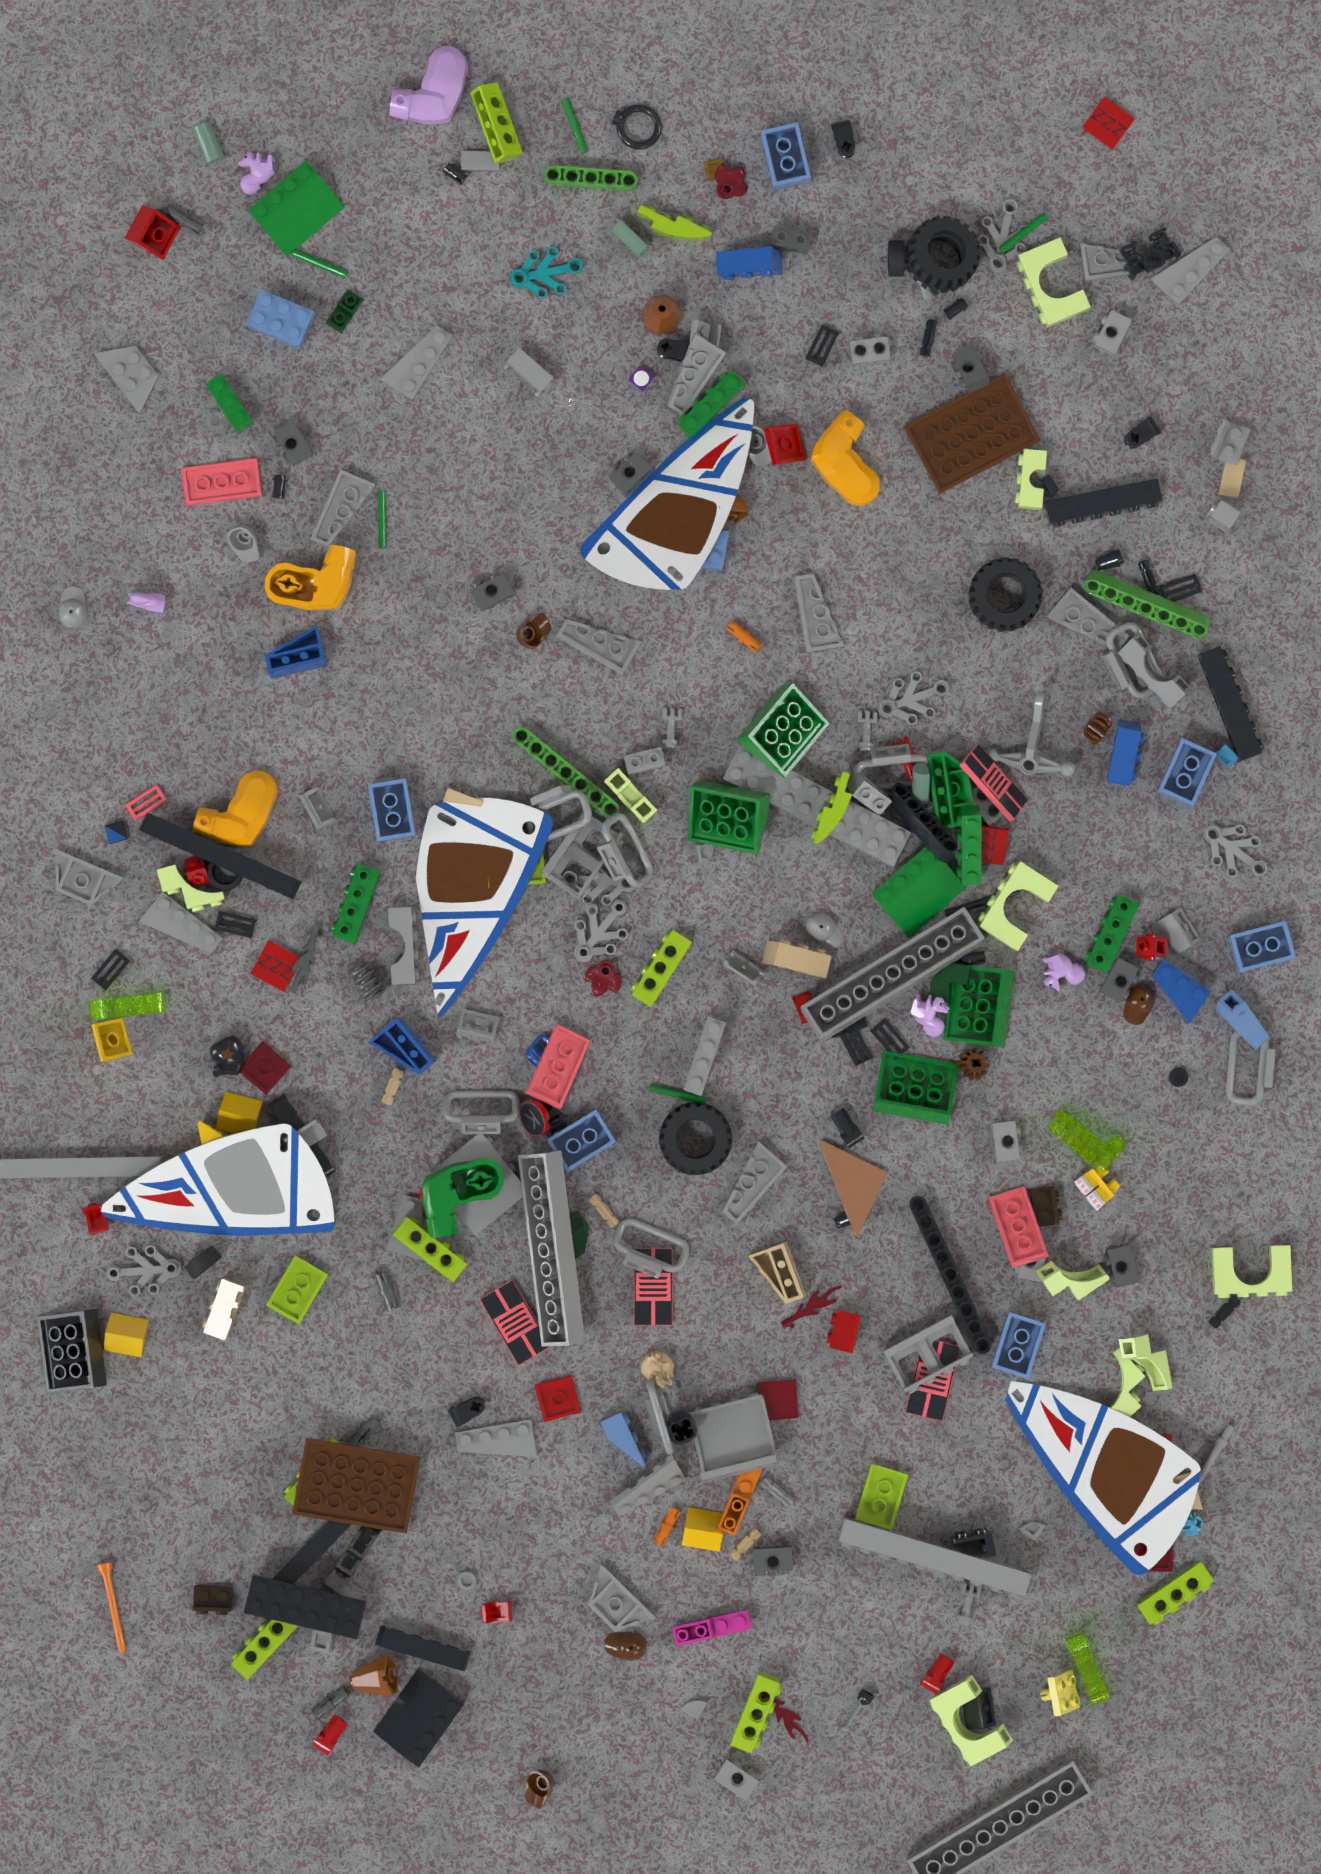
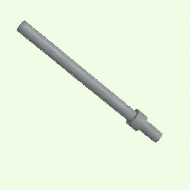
[1198,1424,1234,1487]

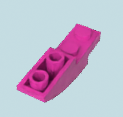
[672,1609,753,1646]

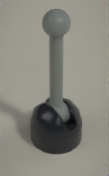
[842,1689,874,1732]

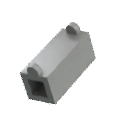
[503,348,554,398]

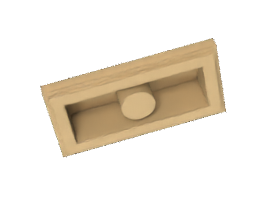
[1218,459,1246,499]
[443,788,483,807]

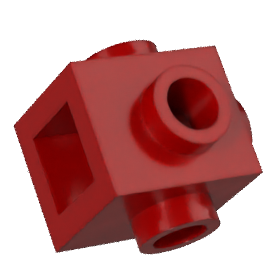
[1136,933,1167,961]

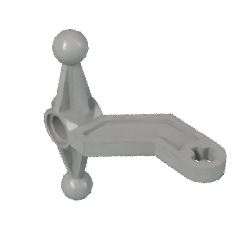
[986,691,1075,776]

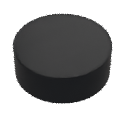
[1169,1068,1188,1087]

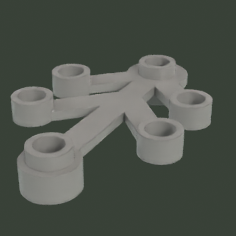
[978,199,1029,273]
[878,671,949,726]
[1203,824,1267,878]
[562,865,636,906]
[574,900,628,962]
[106,1245,181,1297]

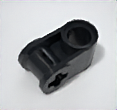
[831,120,855,159]
[657,338,690,362]
[1124,416,1161,449]
[539,1100,568,1135]
[447,1396,486,1427]

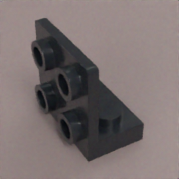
[952,1527,996,1557]

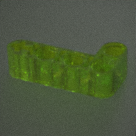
[88,992,167,1021]
[1049,1110,1126,1172]
[1064,1629,1111,1706]

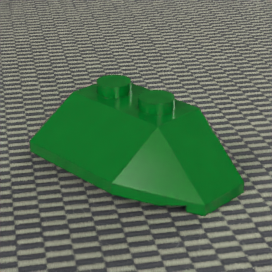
[927,751,974,829]

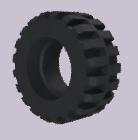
[905,216,981,293]
[968,557,1043,632]
[659,1102,732,1175]

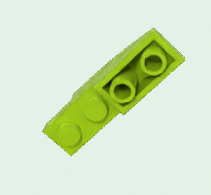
[637,205,712,241]
[811,772,852,845]

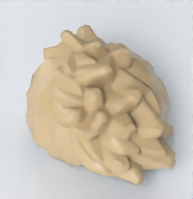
[640,1350,674,1388]

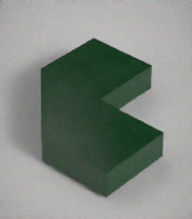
[929,964,971,1002]
[570,1210,589,1260]

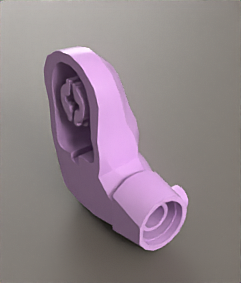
[390,46,468,124]

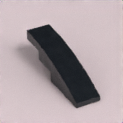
[323,1526,382,1594]

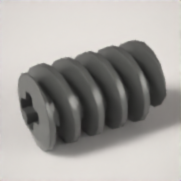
[348,961,386,1004]

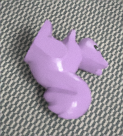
[238,152,276,195]
[127,592,165,613]
[1042,952,1086,991]
[911,994,950,1037]

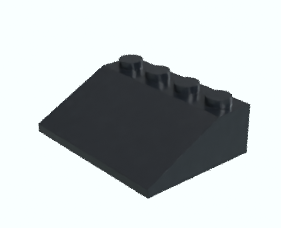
[37,1309,107,1393]
[373,1669,465,1768]

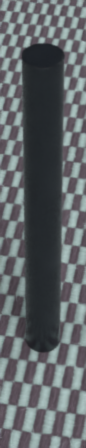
[944,890,1020,917]

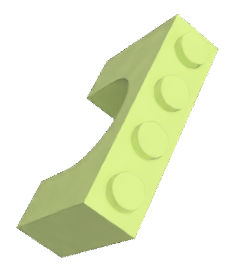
[1016,237,1090,328]
[976,861,1058,951]
[1211,1245,1292,1298]
[929,1675,1013,1767]

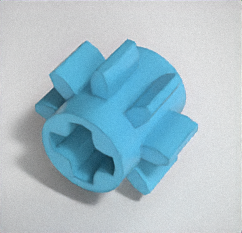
[1181,1512,1203,1536]

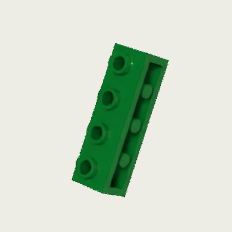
[677,370,745,440]
[957,805,981,885]
[331,864,380,944]
[1084,894,1140,974]

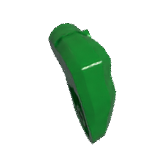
[422,1158,504,1238]

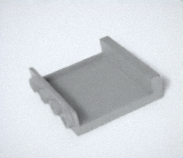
[429,1134,523,1235]
[689,1393,779,1483]

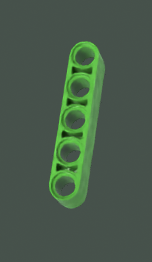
[544,165,638,191]

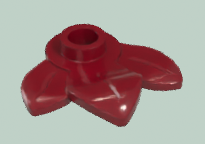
[715,163,748,199]
[583,960,621,997]

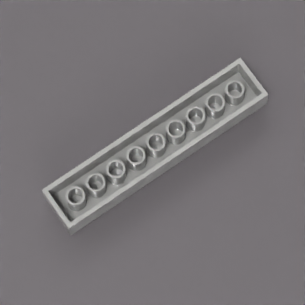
[723,745,911,867]
[801,907,985,1043]
[518,1150,585,1346]
[838,1516,1032,1598]
[906,1758,1093,1874]

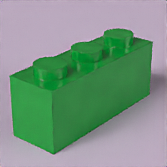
[205,374,254,435]

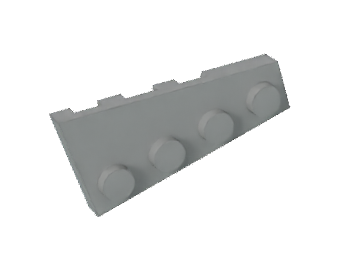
[1150,237,1230,305]
[380,325,453,400]
[667,332,726,415]
[794,574,844,653]
[1046,588,1130,650]
[556,619,642,675]
[722,1141,787,1224]
[455,1419,537,1457]

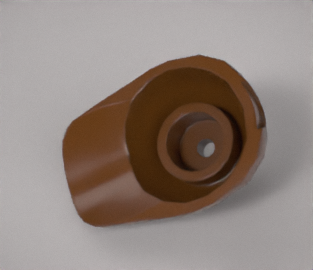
[516,613,551,649]
[1123,984,1156,1025]
[605,1632,646,1661]
[525,1770,554,1809]

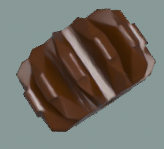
[1082,712,1113,745]
[956,1048,990,1081]

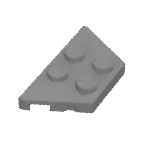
[95,346,159,413]
[54,849,123,906]
[588,1565,655,1632]

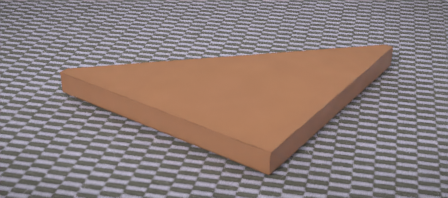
[819,1140,887,1237]

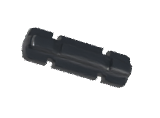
[920,319,937,357]
[1138,560,1160,595]
[1209,1295,1241,1329]

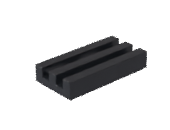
[805,325,839,367]
[1159,574,1202,602]
[214,911,256,938]
[91,949,130,990]
[870,1019,910,1060]
[838,1024,873,1067]

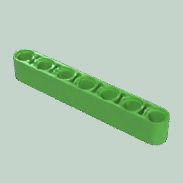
[1084,570,1210,639]
[513,727,619,818]

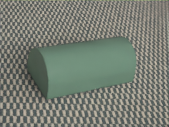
[193,122,225,165]
[611,220,649,257]
[912,763,930,805]

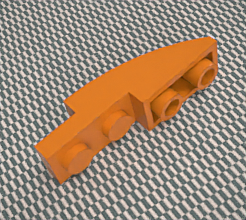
[717,1469,763,1536]

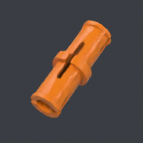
[726,620,763,653]
[653,1506,681,1546]

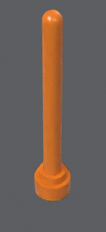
[96,1561,126,1653]

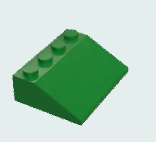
[248,161,345,257]
[737,683,830,778]
[688,780,770,854]
[871,847,966,938]
[943,966,1015,1048]
[872,1050,958,1125]

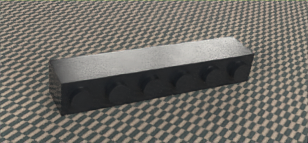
[1044,478,1163,528]
[1197,646,1263,762]

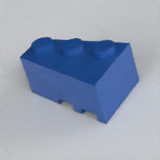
[716,247,782,280]
[265,624,327,679]
[1107,719,1144,786]
[1151,959,1211,1024]
[368,1016,437,1075]

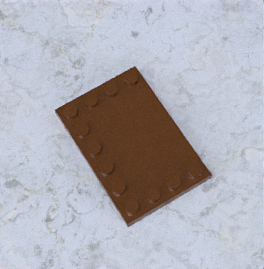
[903,373,1041,495]
[292,1437,420,1534]

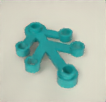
[510,246,583,299]

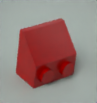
[125,205,181,260]
[826,1309,861,1353]

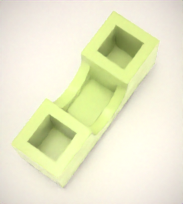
[1015,449,1047,510]
[604,768,657,825]

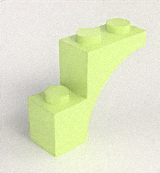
[157,865,226,912]
[1036,1261,1110,1300]
[1119,1335,1172,1391]
[1110,1347,1145,1417]

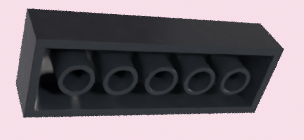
[244,1574,367,1639]

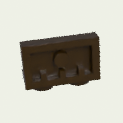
[1030,1186,1062,1227]
[192,1586,233,1615]

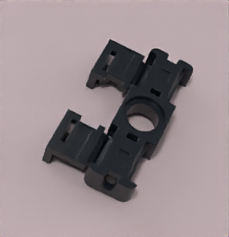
[1119,227,1181,280]

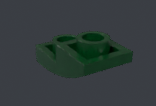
[326,289,364,334]

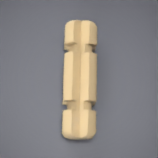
[381,1068,404,1105]
[589,1194,619,1228]
[730,1528,761,1561]

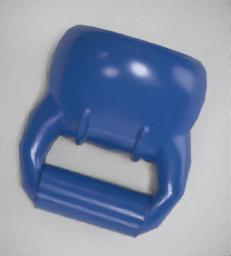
[525,1034,550,1067]

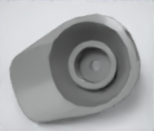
[748,426,771,466]
[227,524,260,562]
[59,587,87,628]
[806,912,843,950]

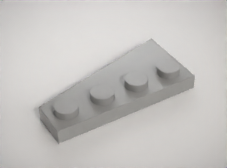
[310,470,376,548]
[139,891,223,954]
[610,1454,686,1517]

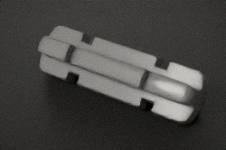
[760,1477,794,1507]

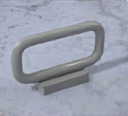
[1101,622,1162,699]
[854,744,929,791]
[525,785,592,842]
[597,813,653,888]
[1226,1031,1276,1105]
[443,1090,520,1134]
[613,1218,690,1279]
[645,1379,674,1455]

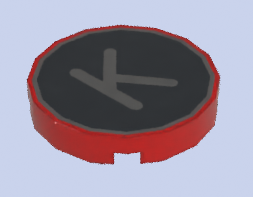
[519,1099,550,1137]

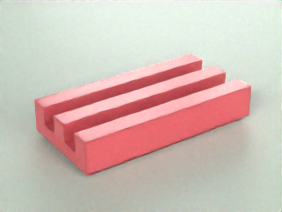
[125,784,168,821]

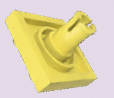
[1040,1670,1080,1716]

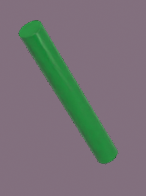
[561,98,588,154]
[998,213,1048,253]
[293,249,348,278]
[378,491,386,549]
[649,1083,707,1103]

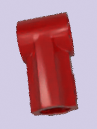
[920,1653,955,1695]
[312,1714,348,1756]

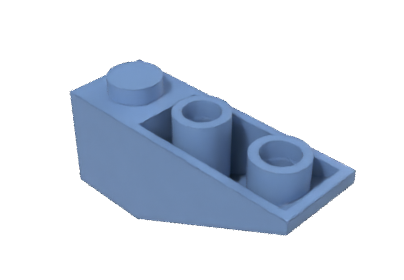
[1216,989,1270,1050]
[600,1412,647,1466]

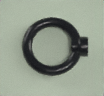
[612,104,662,150]

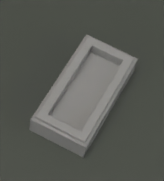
[461,151,499,172]

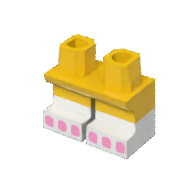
[1073,1164,1120,1211]

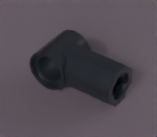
[830,1108,865,1149]

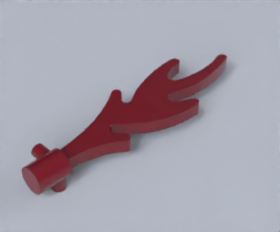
[781,1286,842,1329]
[760,1691,809,1743]

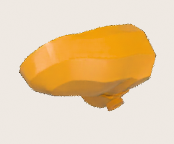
[810,409,880,506]
[265,545,356,611]
[192,770,278,847]

